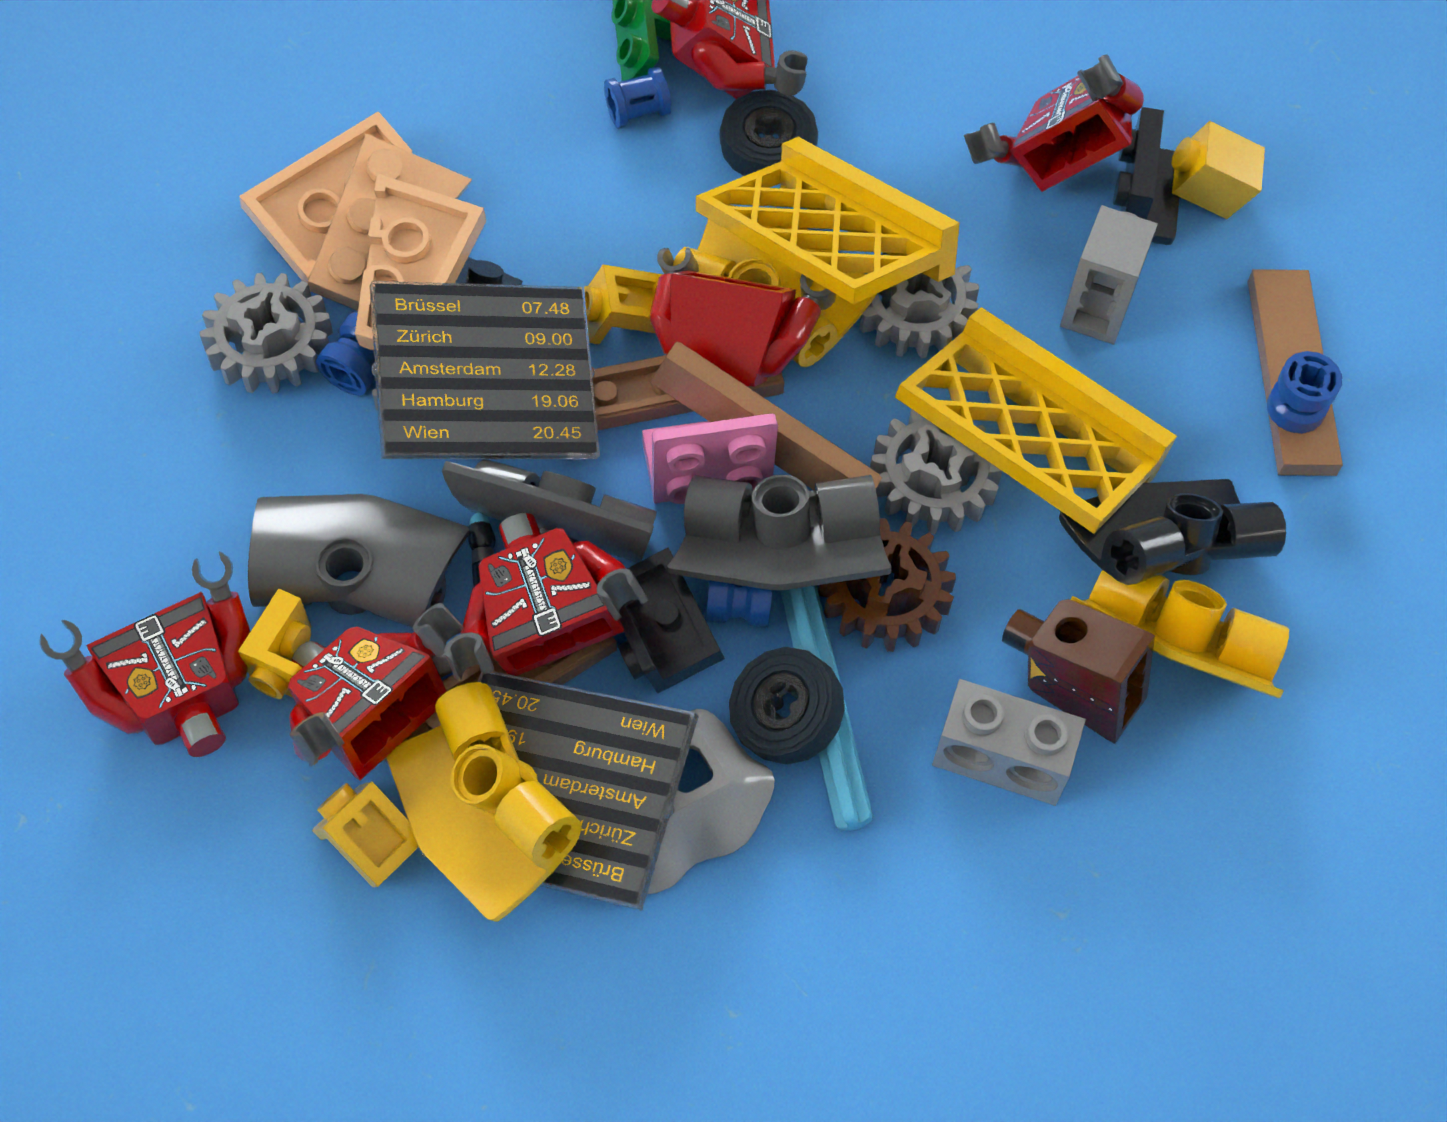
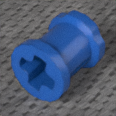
[604,66,671,128]

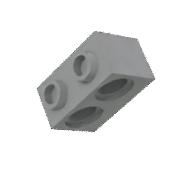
[1060,205,1158,345]
[932,679,1086,806]

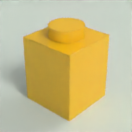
[1171,121,1265,219]

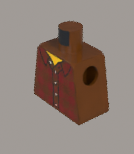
[1002,599,1155,744]

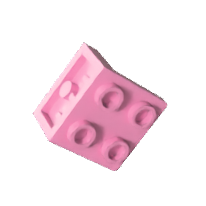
[642,414,778,504]

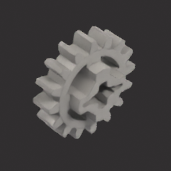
[859,252,979,359]
[200,273,333,394]
[870,410,1003,534]

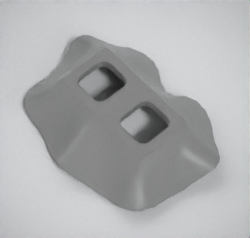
[644,709,775,894]

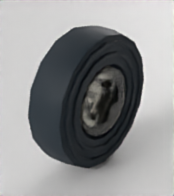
[719,90,818,176]
[729,647,845,765]

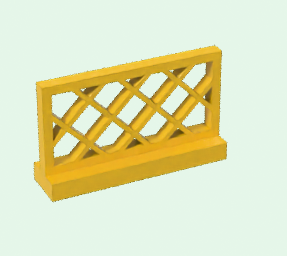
[696,137,960,305]
[895,307,1177,534]

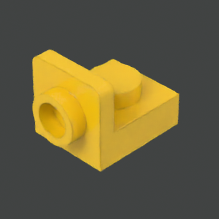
[582,264,663,344]
[238,588,312,699]
[312,781,418,887]

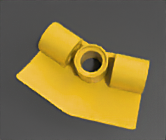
[673,205,878,367]
[1070,570,1289,699]
[386,682,581,922]

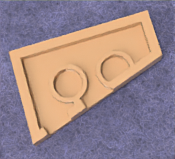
[239,111,412,282]
[307,134,472,311]
[355,173,486,352]

